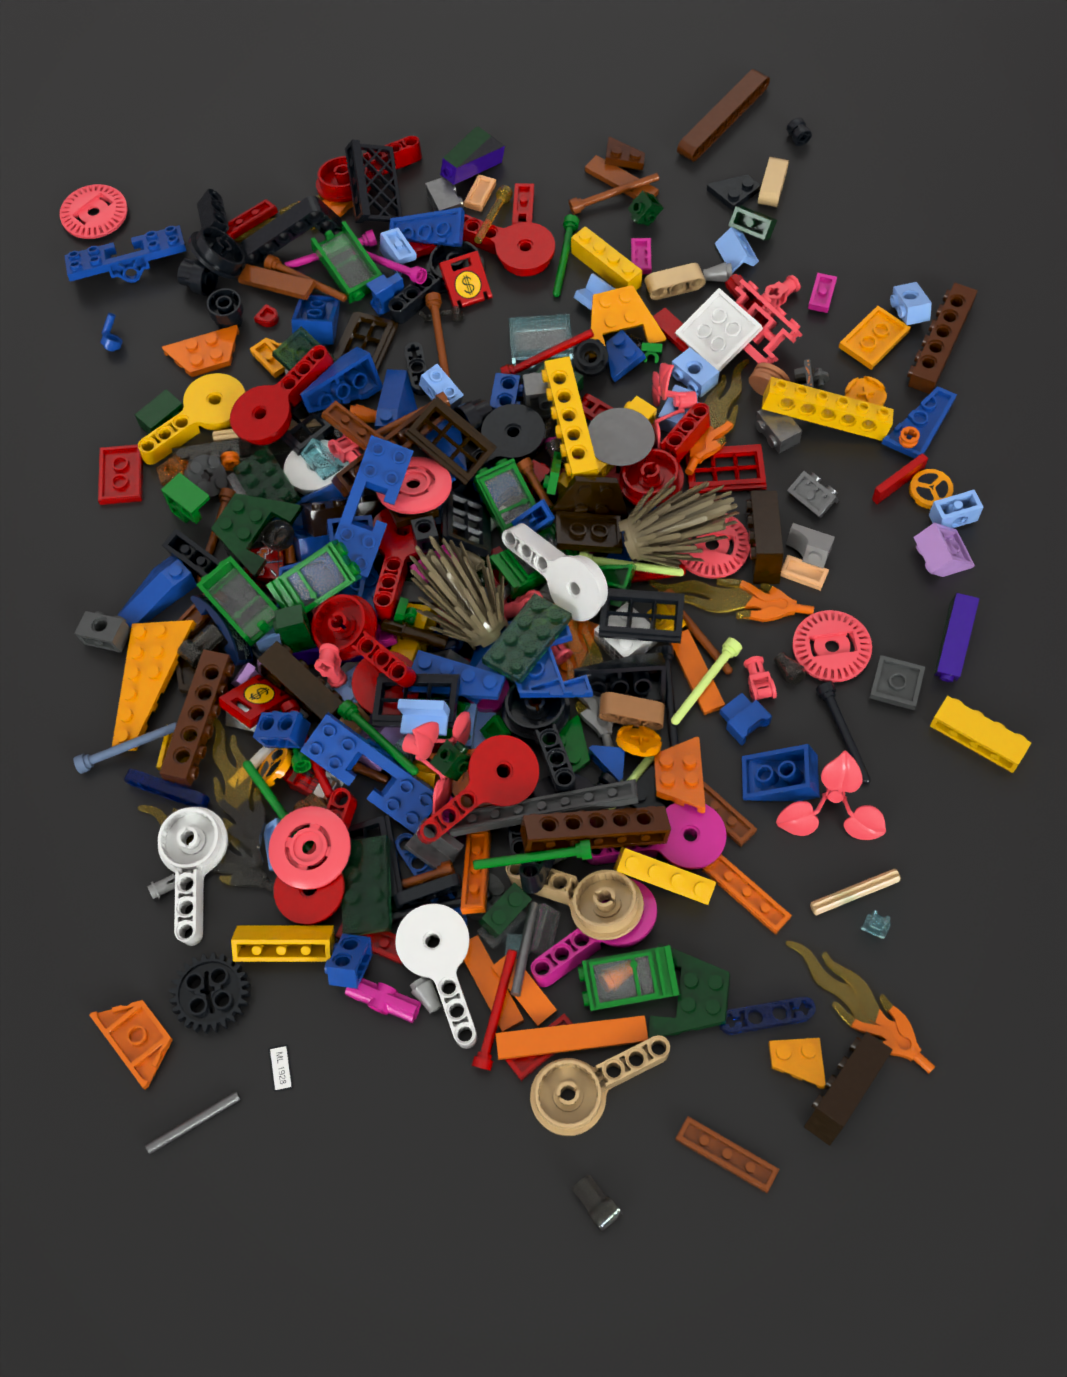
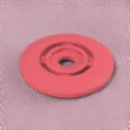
[59,184,128,239]
[376,457,452,514]
[676,513,751,579]
[792,610,872,683]
[268,806,351,890]

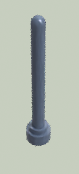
[73,722,177,774]

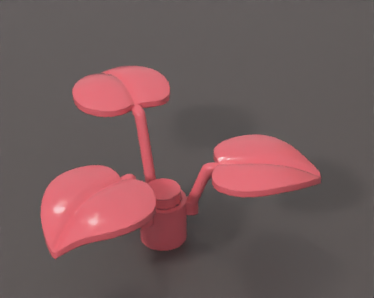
[651,363,697,449]
[402,711,471,816]
[776,750,886,840]

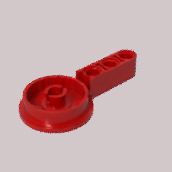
[316,136,422,202]
[463,214,555,276]
[230,345,334,445]
[619,403,711,507]
[373,508,436,620]
[311,594,416,688]
[352,651,444,761]
[417,735,539,844]
[274,788,357,925]

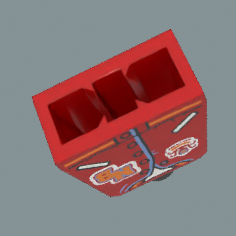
[239,543,286,589]

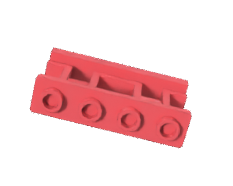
[735,279,803,364]

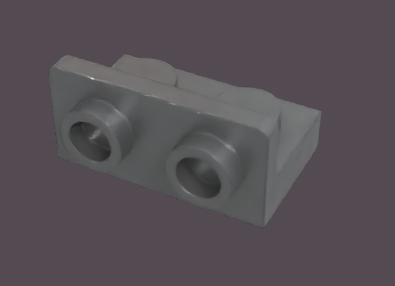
[787,471,840,518]

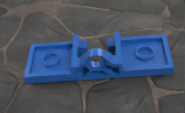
[64,225,187,283]
[325,435,414,578]
[300,712,434,834]

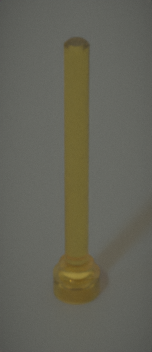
[474,185,513,244]

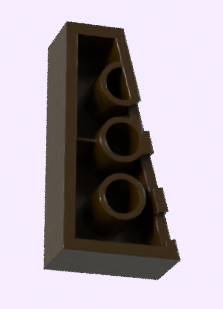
[746,491,784,584]
[300,493,387,537]
[257,641,343,724]
[804,1032,893,1146]

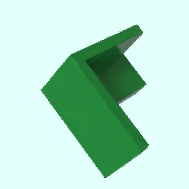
[161,472,210,524]

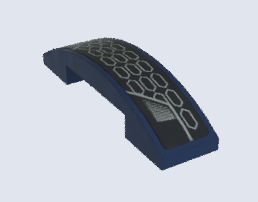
[190,595,253,665]

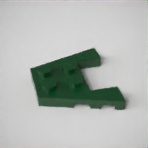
[211,493,303,579]
[648,943,730,1039]

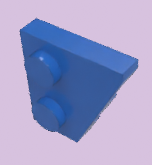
[606,330,646,383]

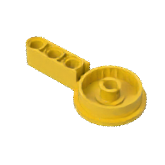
[138,373,245,465]

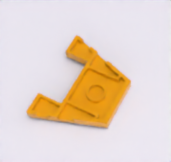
[588,285,666,360]

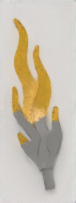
[566,617,614,747]

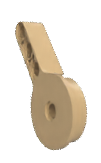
[506,864,644,940]
[530,1035,670,1136]

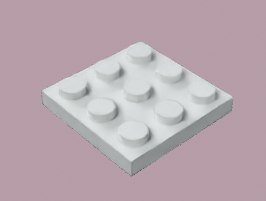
[675,288,763,372]

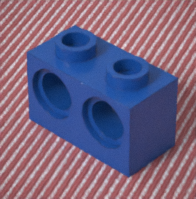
[490,373,524,410]
[253,711,311,749]
[325,933,373,989]

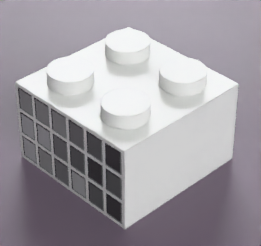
[594,602,657,660]

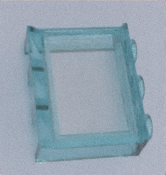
[509,314,574,368]

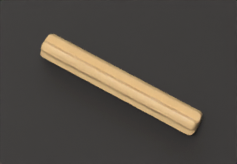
[810,869,901,915]

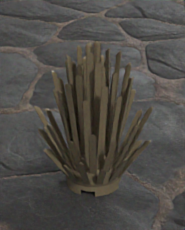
[619,476,739,569]
[410,536,509,650]

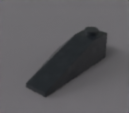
[574,652,666,705]

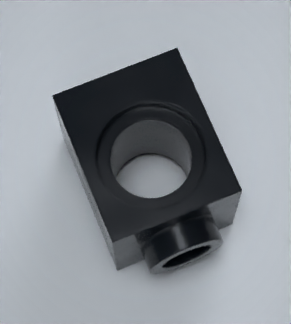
[411,516,440,553]

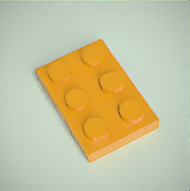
[838,306,911,370]

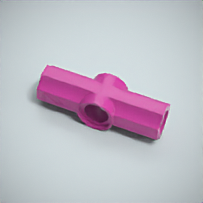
[345,978,421,1023]

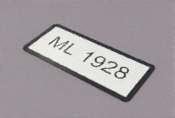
[268,1044,293,1092]

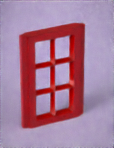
[685,444,767,494]

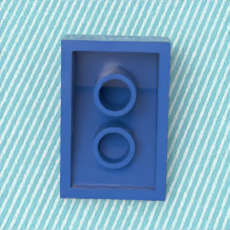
[291,295,340,346]
[742,744,820,801]

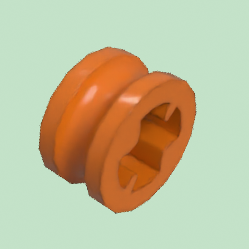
[899,426,920,448]
[220,451,240,471]

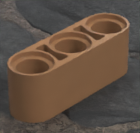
[599,692,665,730]

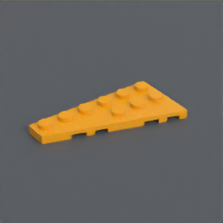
[112,620,197,751]

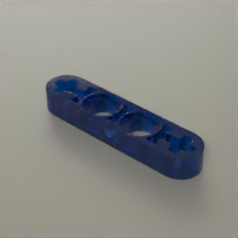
[124,769,210,808]
[719,997,816,1035]

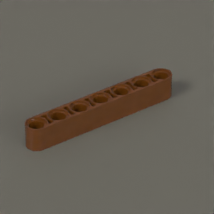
[677,69,770,162]

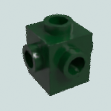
[627,190,664,226]
[430,740,471,781]

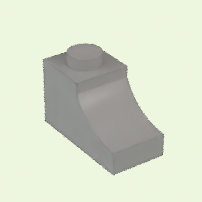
[786,523,835,568]

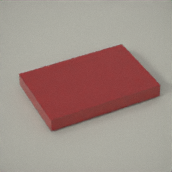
[98,444,143,505]

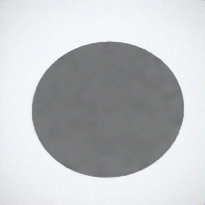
[588,408,655,466]

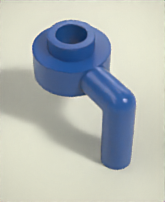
[100,313,123,352]

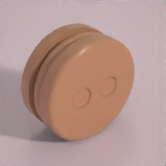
[749,362,790,396]

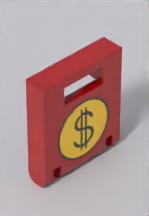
[439,250,492,311]
[219,674,292,729]

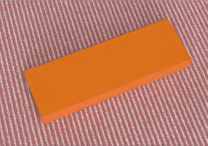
[491,954,557,1026]

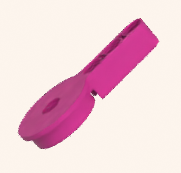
[586,803,726,870]
[531,878,657,988]

